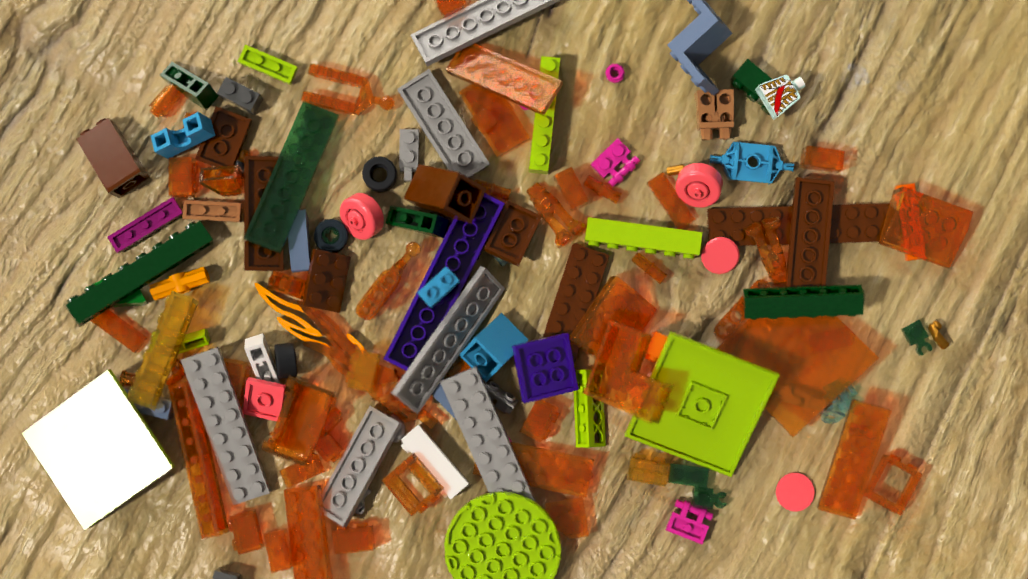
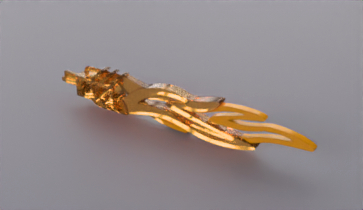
[255,283,438,430]

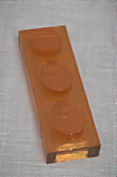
[646,172,695,229]
[91,309,148,353]

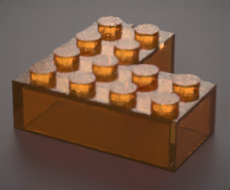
[583,320,673,423]

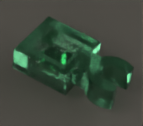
[901,320,932,356]
[692,486,726,509]

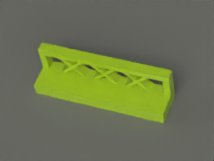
[574,369,606,448]

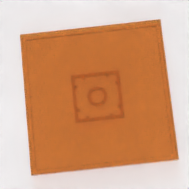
[716,316,879,438]

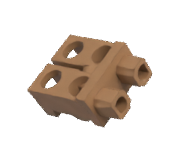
[695,89,734,140]

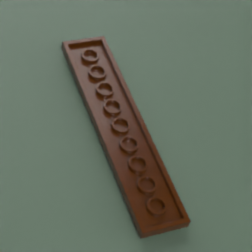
[707,203,900,246]

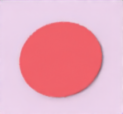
[701,237,740,274]
[776,473,814,512]

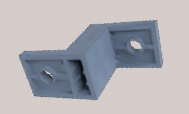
[668,0,733,96]

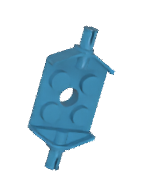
[709,142,794,185]

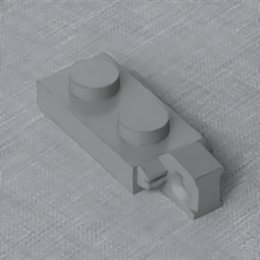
[399,129,419,182]

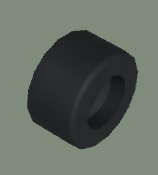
[362,156,398,193]
[274,343,297,379]

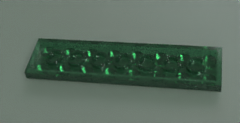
[244,101,339,254]

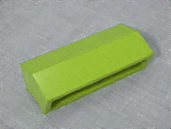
[158,329,211,359]

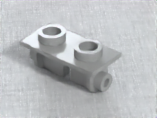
[484,380,518,414]

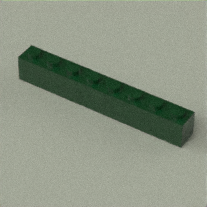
[65,221,213,327]

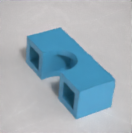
[151,112,215,159]

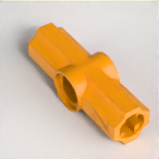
[149,267,210,301]

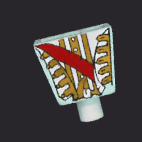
[755,75,805,120]

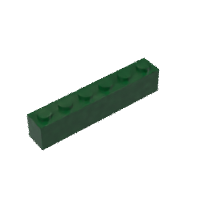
[743,285,864,320]

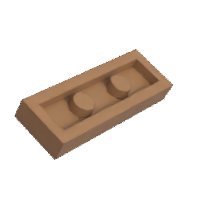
[182,200,242,223]

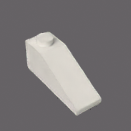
[244,333,281,384]

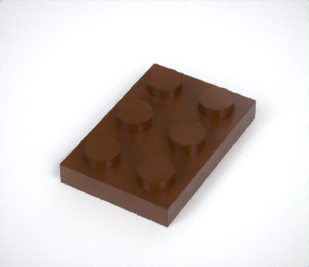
[195,106,252,173]
[484,200,542,267]
[302,249,351,313]

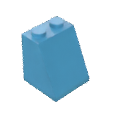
[459,313,528,382]

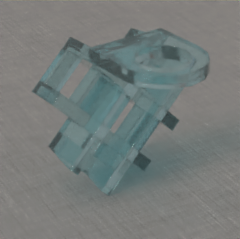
[821,380,858,424]

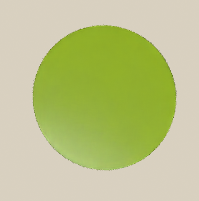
[444,492,561,579]

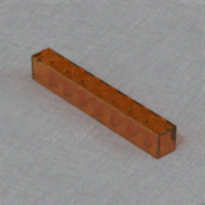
[168,382,229,539]

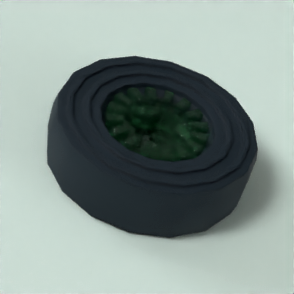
[314,219,348,253]

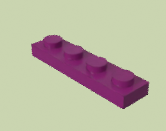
[107,197,183,254]

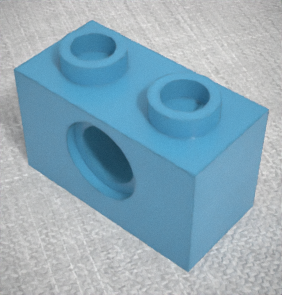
[417,266,460,309]

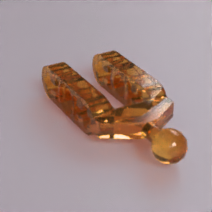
[301,64,394,116]
[356,242,421,320]

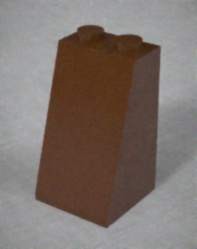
[77,118,150,198]
[404,164,487,224]

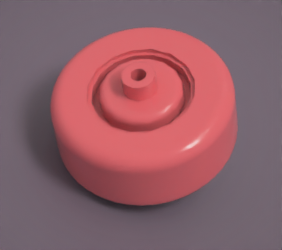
[675,163,723,208]
[340,193,384,240]

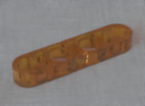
[714,279,770,339]

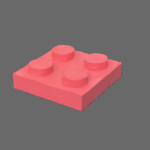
[243,377,286,422]

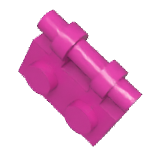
[590,138,640,187]
[665,499,713,544]

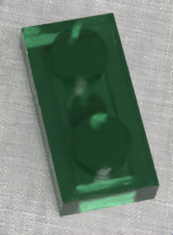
[668,463,709,488]

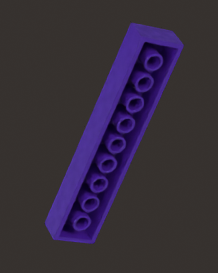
[384,194,505,371]

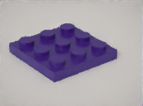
[512,333,578,403]

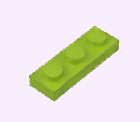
[237,45,298,85]

